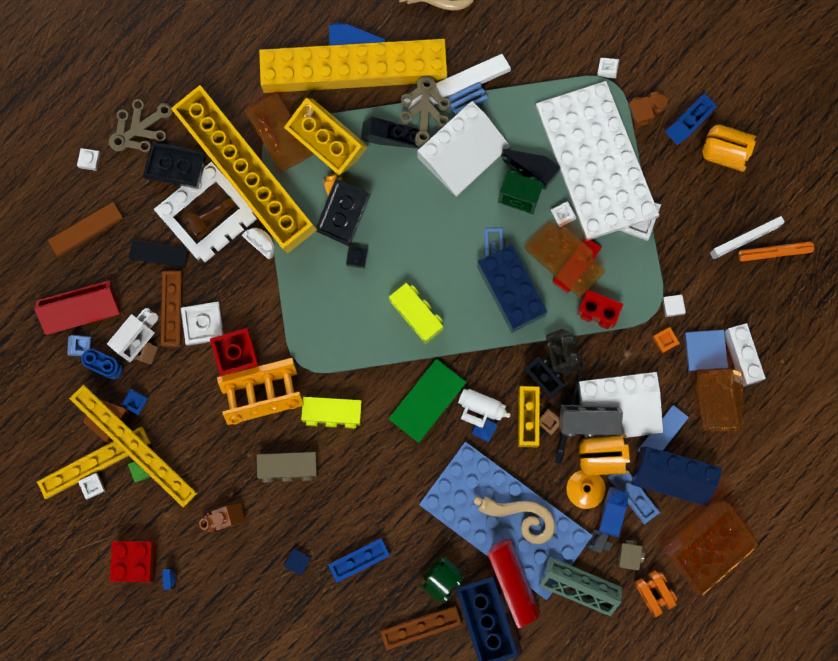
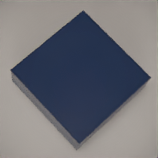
[284,549,311,576]

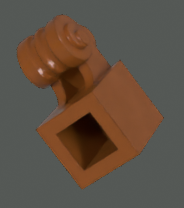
[628,91,668,128]
[199,503,246,533]

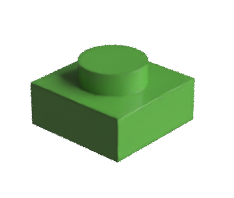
[128,462,151,483]

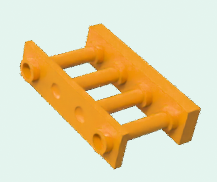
[217,358,304,425]

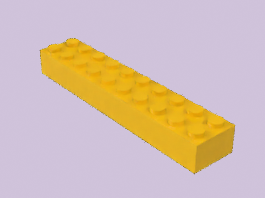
[259,39,447,93]
[171,85,317,254]

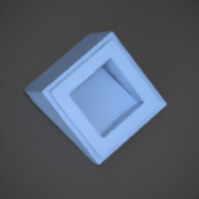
[67,335,91,356]

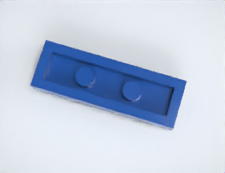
[328,538,390,583]

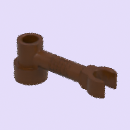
[187,198,234,236]

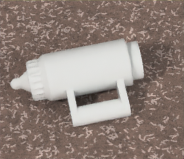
[458,389,510,428]

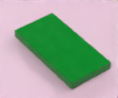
[389,359,467,443]

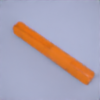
[738,241,814,261]

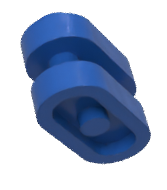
[81,349,123,380]

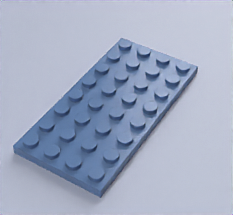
[419,442,593,600]

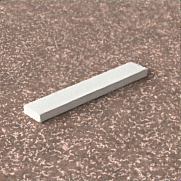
[404,54,511,110]

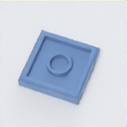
[684,330,728,371]

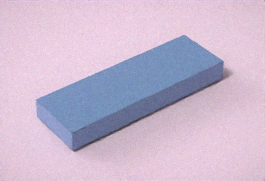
[637,405,689,452]
[607,469,660,524]

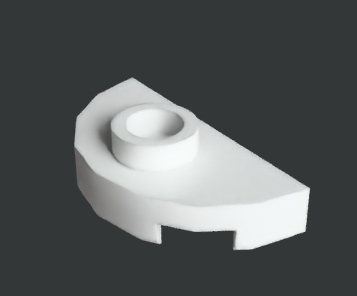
[241,228,274,259]

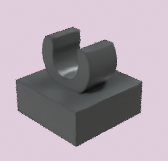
[586,530,613,553]

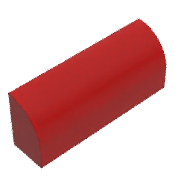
[34,280,120,335]
[487,538,540,628]

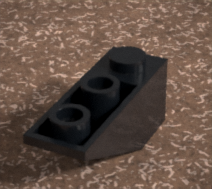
[361,116,422,149]
[501,149,561,190]

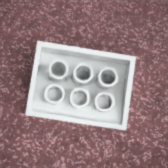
[417,101,510,197]
[577,372,663,438]

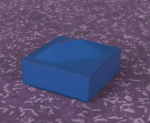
[121,388,148,415]
[472,416,497,443]
[162,569,177,590]

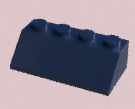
[631,446,722,506]

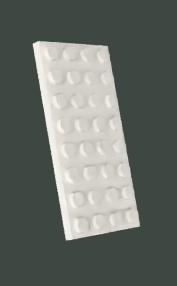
[535,81,659,241]

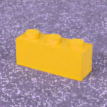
[518,386,540,448]

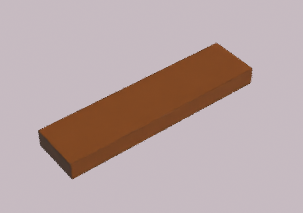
[48,202,124,257]
[161,271,183,347]
[380,605,462,651]

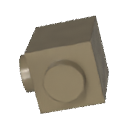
[617,540,645,570]

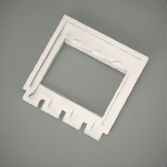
[154,162,257,262]

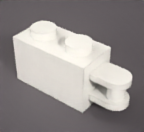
[107,308,158,362]

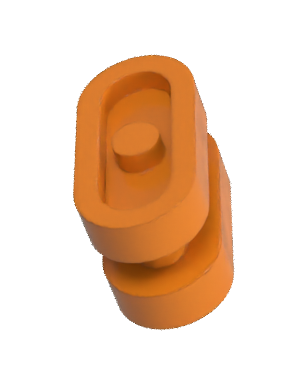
[635,570,677,618]

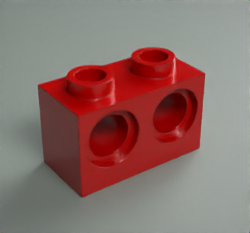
[577,290,623,329]

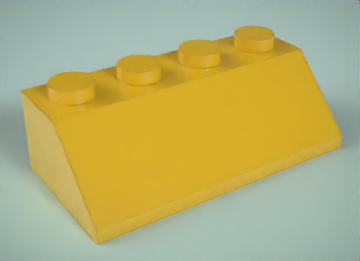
[284,98,368,176]

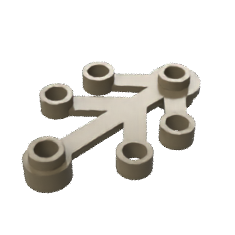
[400,76,450,147]
[109,99,173,153]

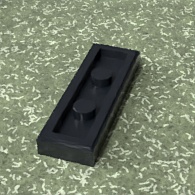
[129,240,189,268]

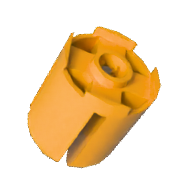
[702,125,756,172]
[579,434,630,475]

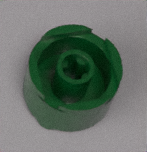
[419,555,464,603]

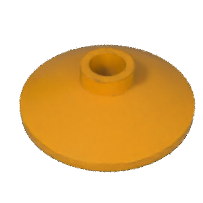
[566,470,606,509]

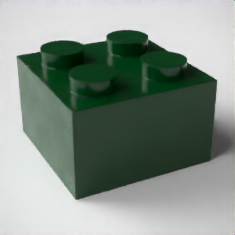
[498,171,544,215]

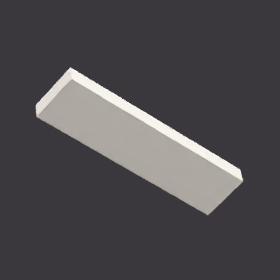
[710,216,784,259]

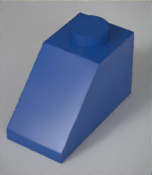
[599,487,629,537]

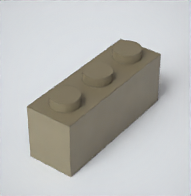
[257,452,318,483]

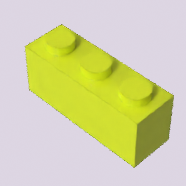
[389,283,444,344]
[301,397,362,429]

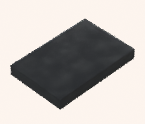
[143,142,207,189]
[316,178,371,247]

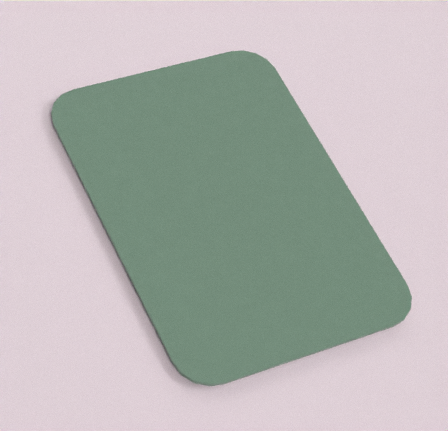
[262,76,663,374]

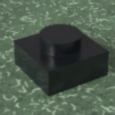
[346,246,368,269]

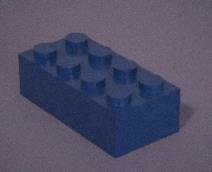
[477,244,547,333]
[456,575,523,661]

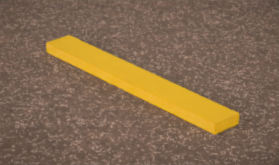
[69,385,197,507]

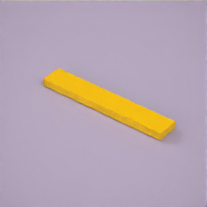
[37,426,151,499]

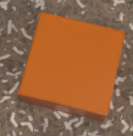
[652,327,680,353]

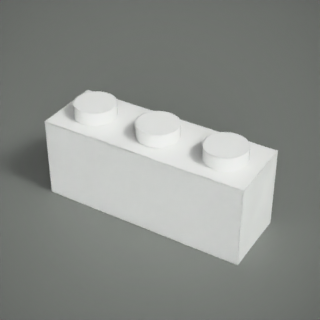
[724,323,766,387]

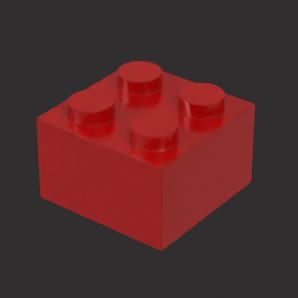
[210,328,259,376]
[110,541,157,582]

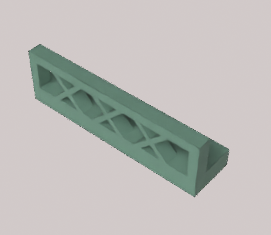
[539,557,622,616]

